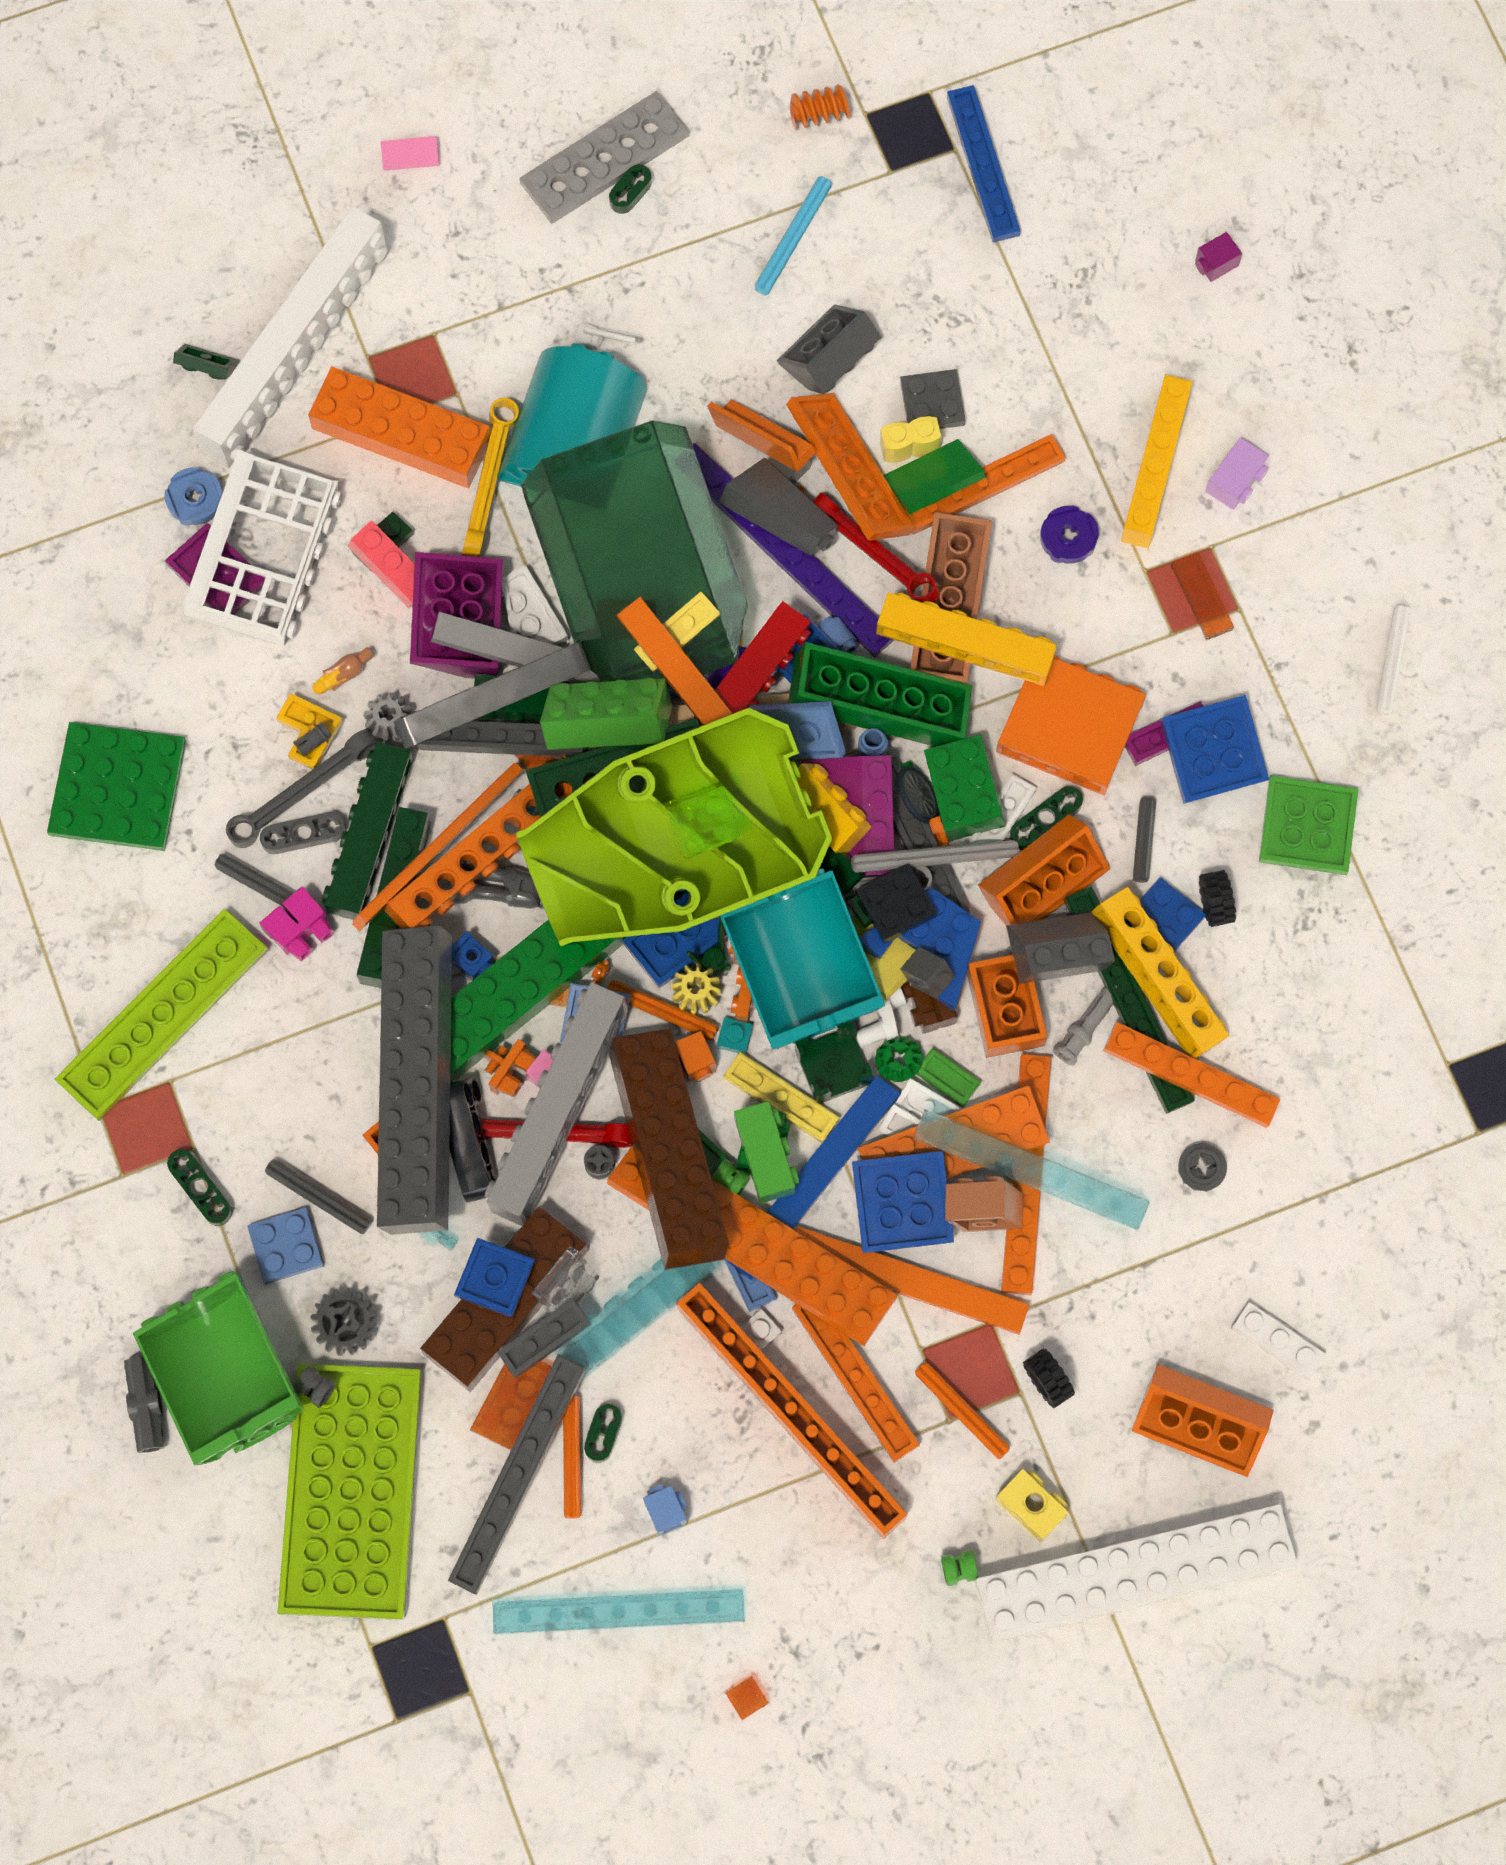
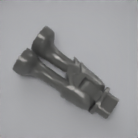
[455,861,544,909]

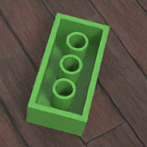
[540,678,672,750]

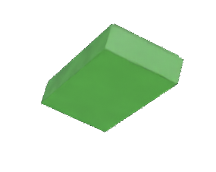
[916,1047,981,1108]

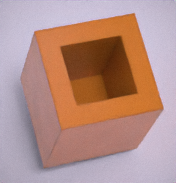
[675,1031,716,1082]

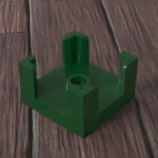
[795,1021,874,1104]

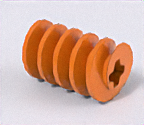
[790,84,850,130]

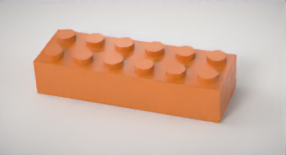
[308,366,490,489]

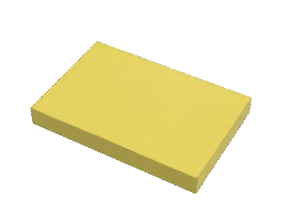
[852,916,916,1001]

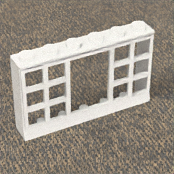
[183,449,341,646]

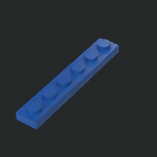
[947,85,1020,243]

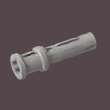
[1052,985,1117,1066]

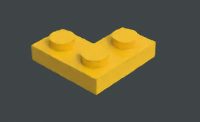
[276,693,343,770]

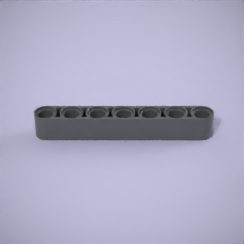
[393,641,592,749]

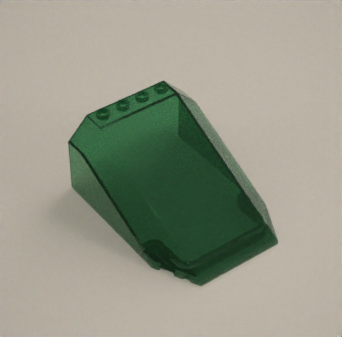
[521,420,748,687]

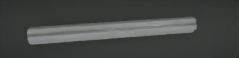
[851,840,1019,873]

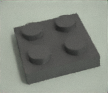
[900,369,965,429]

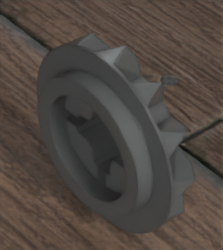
[1178,1143,1227,1192]

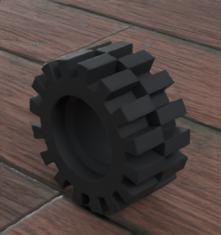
[1199,870,1236,927]
[1023,1348,1075,1408]

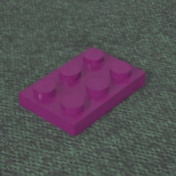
[165,523,265,615]

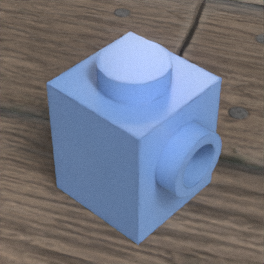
[643,1484,688,1536]

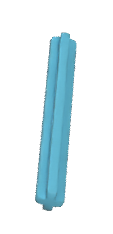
[755,176,831,295]

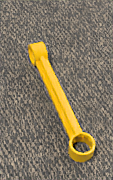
[461,398,519,557]

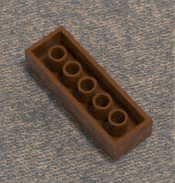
[420,1206,588,1393]

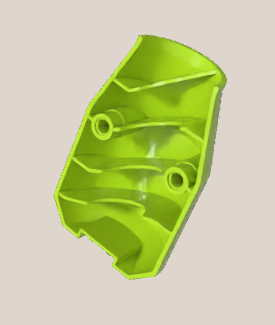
[515,708,832,946]

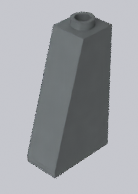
[719,458,838,557]

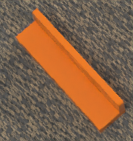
[707,399,816,472]

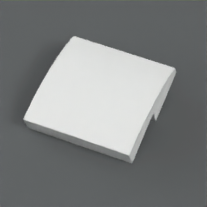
[879,1078,963,1136]

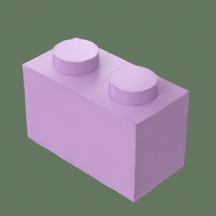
[1205,437,1269,510]

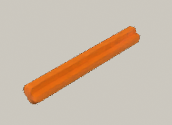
[607,979,718,1041]
[915,1362,1010,1459]
[563,1395,581,1519]

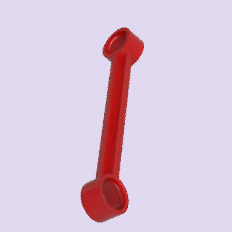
[812,492,939,603]
[479,1116,632,1148]

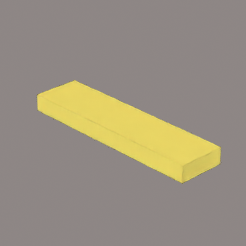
[723,1052,840,1143]

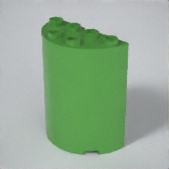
[133,1271,304,1465]

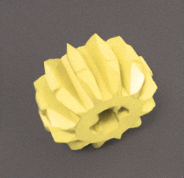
[671,963,722,1015]

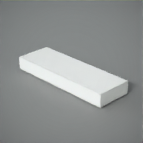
[967,773,1037,862]

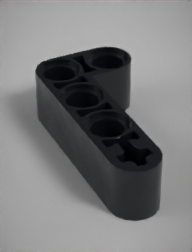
[449,1077,497,1203]

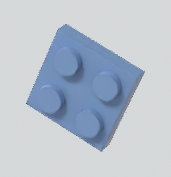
[247,1207,324,1285]

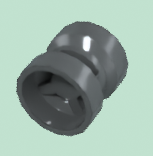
[294,1365,337,1408]

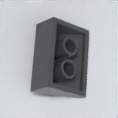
[776,304,882,394]
[1006,912,1115,984]

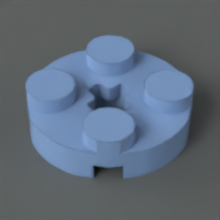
[165,467,223,526]

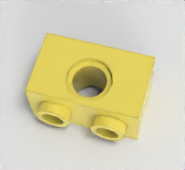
[995,1469,1069,1543]

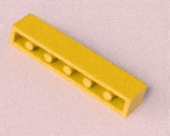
[1121,374,1193,549]
[876,592,1057,686]

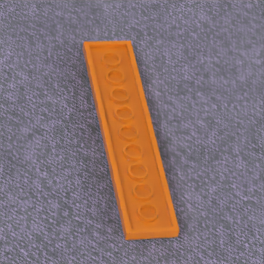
[606,1146,898,1346]

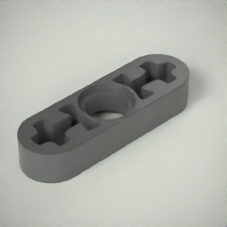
[260,812,346,854]

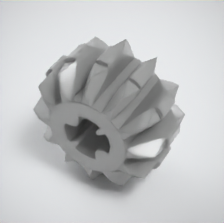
[363,692,412,743]

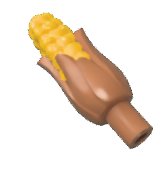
[312,647,374,695]

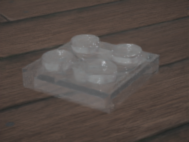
[531,1246,600,1314]

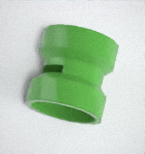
[711,1159,751,1196]
[941,1549,978,1586]

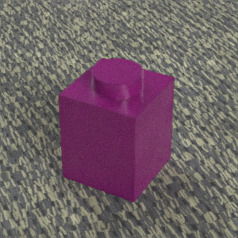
[1195,232,1242,282]

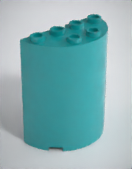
[497,343,647,511]
[720,869,885,1050]

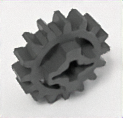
[310,1288,378,1356]

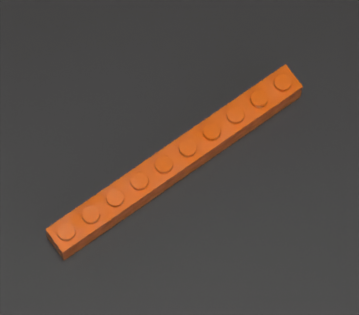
[677,1283,908,1540]

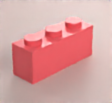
[348,520,414,609]

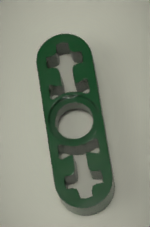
[1009,786,1083,850]
[167,1149,232,1226]

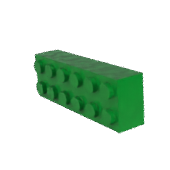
[788,642,972,747]

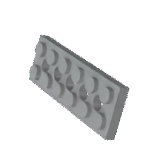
[519,91,689,224]

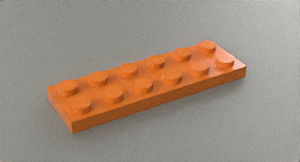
[786,393,915,541]
[858,1085,1050,1180]

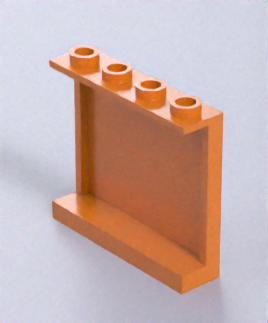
[996,655,1146,796]

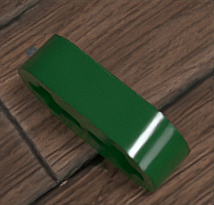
[609,165,652,214]
[584,1404,622,1463]

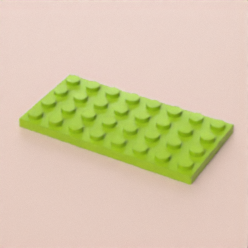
[277,1364,422,1620]

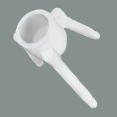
[575,322,641,352]

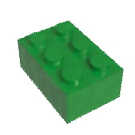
[924,734,1006,842]

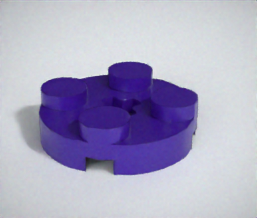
[1040,506,1099,564]

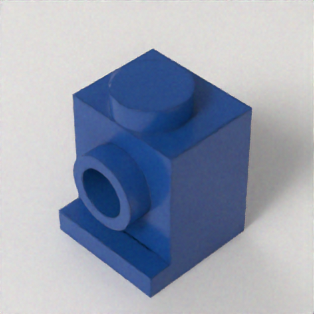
[452,931,495,981]

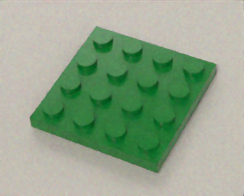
[47,722,186,851]

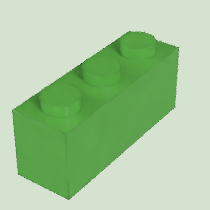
[734,1101,799,1204]

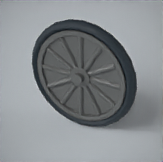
[897,767,939,824]

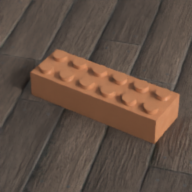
[910,512,992,684]

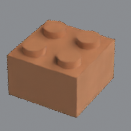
[945,1176,1023,1232]

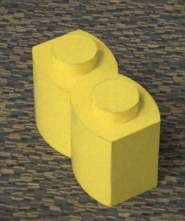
[880,416,941,463]

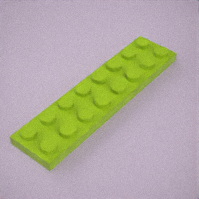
[54,908,268,1121]

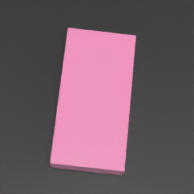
[381,136,439,171]

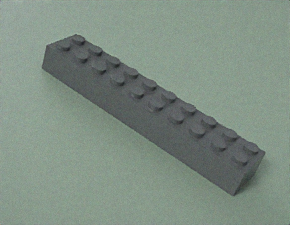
[377,925,452,1235]

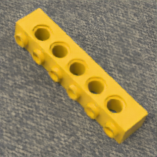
[1091,887,1230,1059]

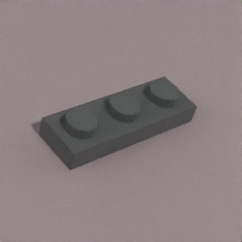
[497,1298,592,1379]

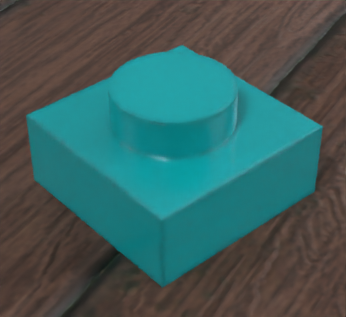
[717,1017,753,1055]

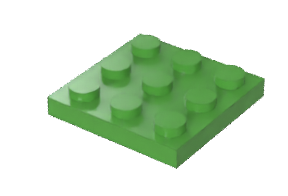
[1259,775,1358,876]

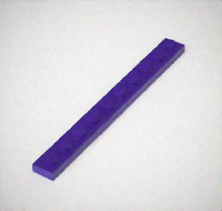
[674,443,894,658]

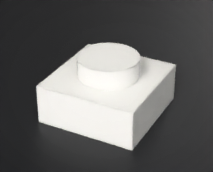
[740,1309,782,1351]

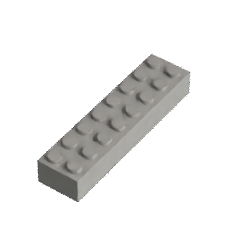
[485,982,628,1226]

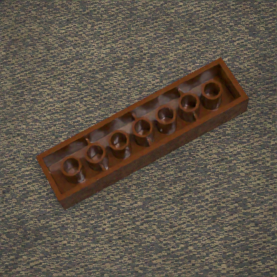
[609,1029,729,1270]

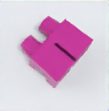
[259,886,334,961]

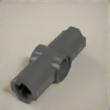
[124,1356,165,1453]

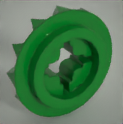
[875,1036,923,1082]

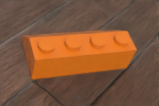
[978,814,1110,926]
[1132,1364,1274,1477]

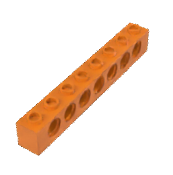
[385,755,588,929]

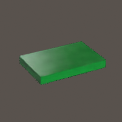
[883,439,986,515]

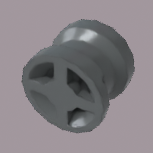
[584,1145,615,1180]

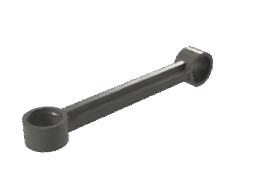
[226,729,377,848]

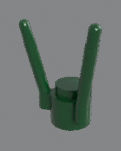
[686,917,731,976]

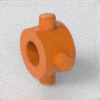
[591,960,611,984]

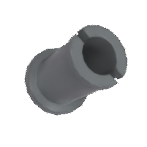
[293,722,332,757]

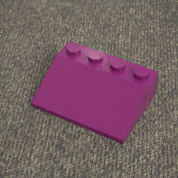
[410,552,503,679]
[801,755,895,876]

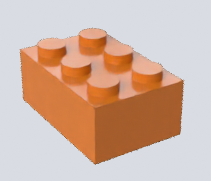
[967,955,1047,1058]

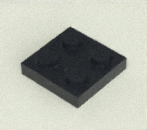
[855,864,937,944]

